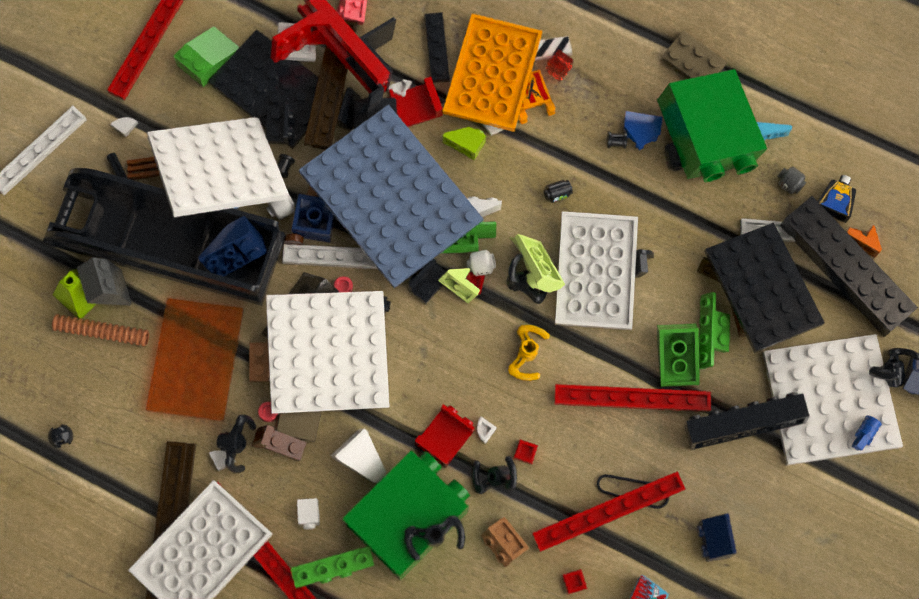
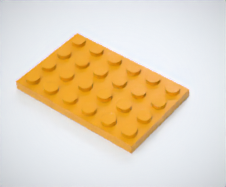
[443,13,542,132]

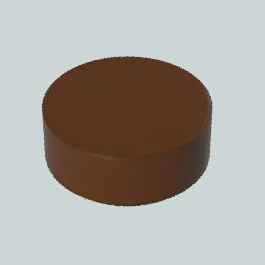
[284,234,304,245]

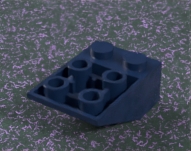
[198,216,267,277]

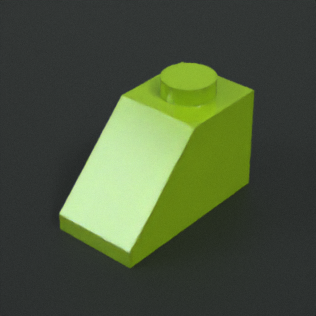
[442,127,486,160]

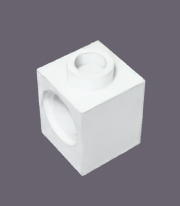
[297,498,320,529]

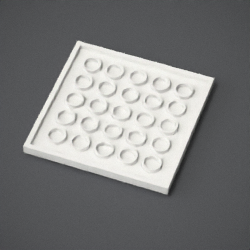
[147,117,289,217]
[266,291,389,414]
[762,334,903,465]

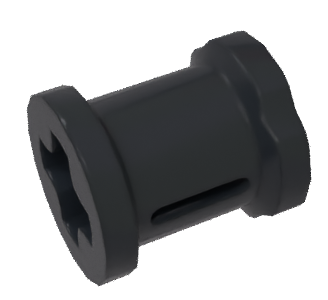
[607,131,627,149]
[277,154,295,178]

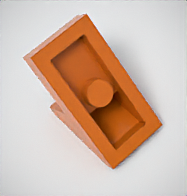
[846,225,882,258]

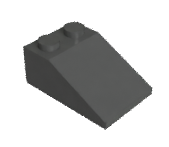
[77,258,132,306]

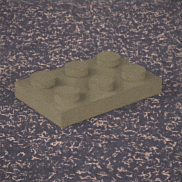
[661,30,727,79]

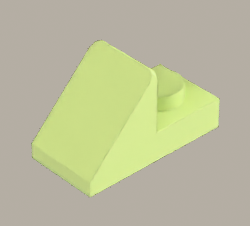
[438,268,480,303]

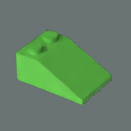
[173,27,240,88]
[657,323,700,387]

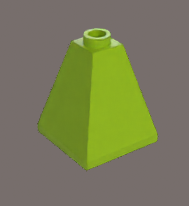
[53,269,96,319]

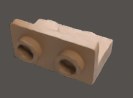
[249,342,270,382]
[481,516,529,567]

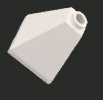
[331,429,386,484]

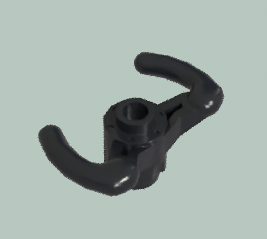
[506,253,547,304]
[869,348,919,388]
[216,414,257,473]
[472,456,517,494]
[404,516,465,561]

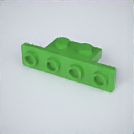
[442,222,496,253]
[699,292,730,369]
[291,546,374,587]

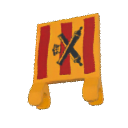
[518,70,556,124]

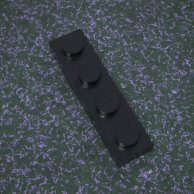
[424,12,450,83]

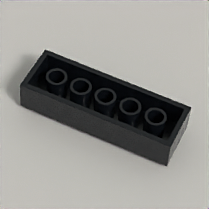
[685,392,810,450]

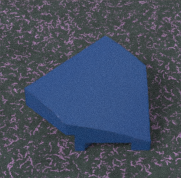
[624,111,663,150]

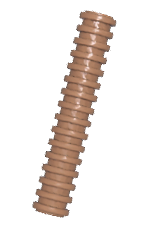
[52,314,149,347]

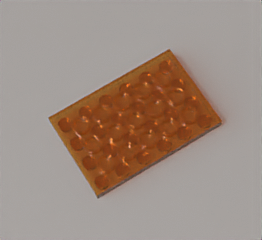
[146,298,244,422]

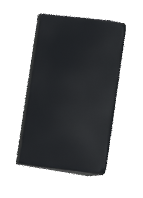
[337,87,361,130]

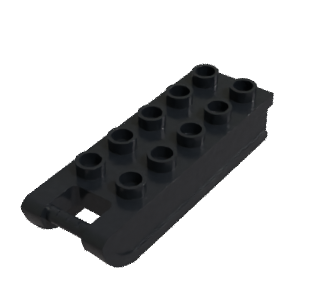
[43,168,285,306]

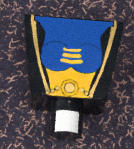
[818,175,856,223]

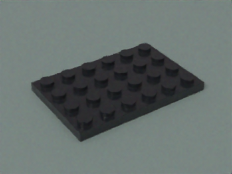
[208,29,319,149]
[704,222,825,353]

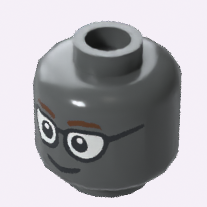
[777,167,807,194]

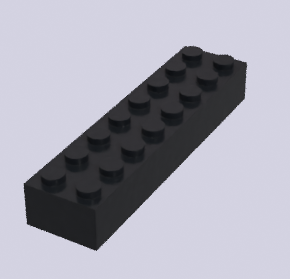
[780,196,918,337]

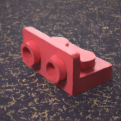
[336,0,367,25]

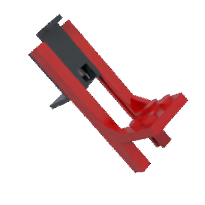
[271,0,396,106]

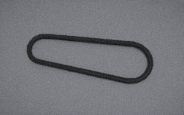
[597,474,669,509]

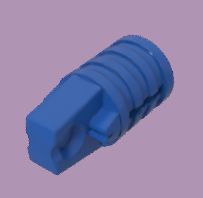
[851,415,882,451]

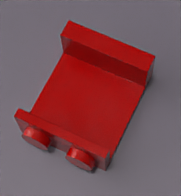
[387,77,443,127]
[415,404,475,468]

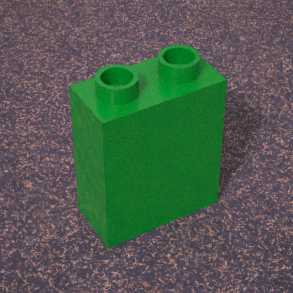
[657,69,767,182]
[342,450,470,580]

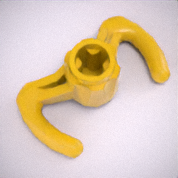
[508,325,550,381]

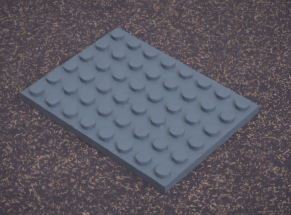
[299,105,484,288]

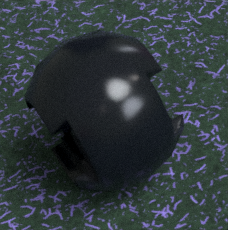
[48,424,74,448]

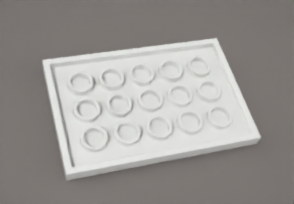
[555,211,638,330]
[129,480,273,599]

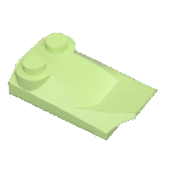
[510,234,565,292]

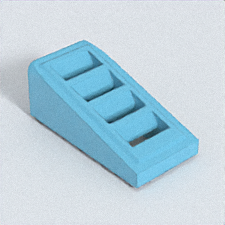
[757,122,792,140]

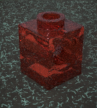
[546,49,573,82]

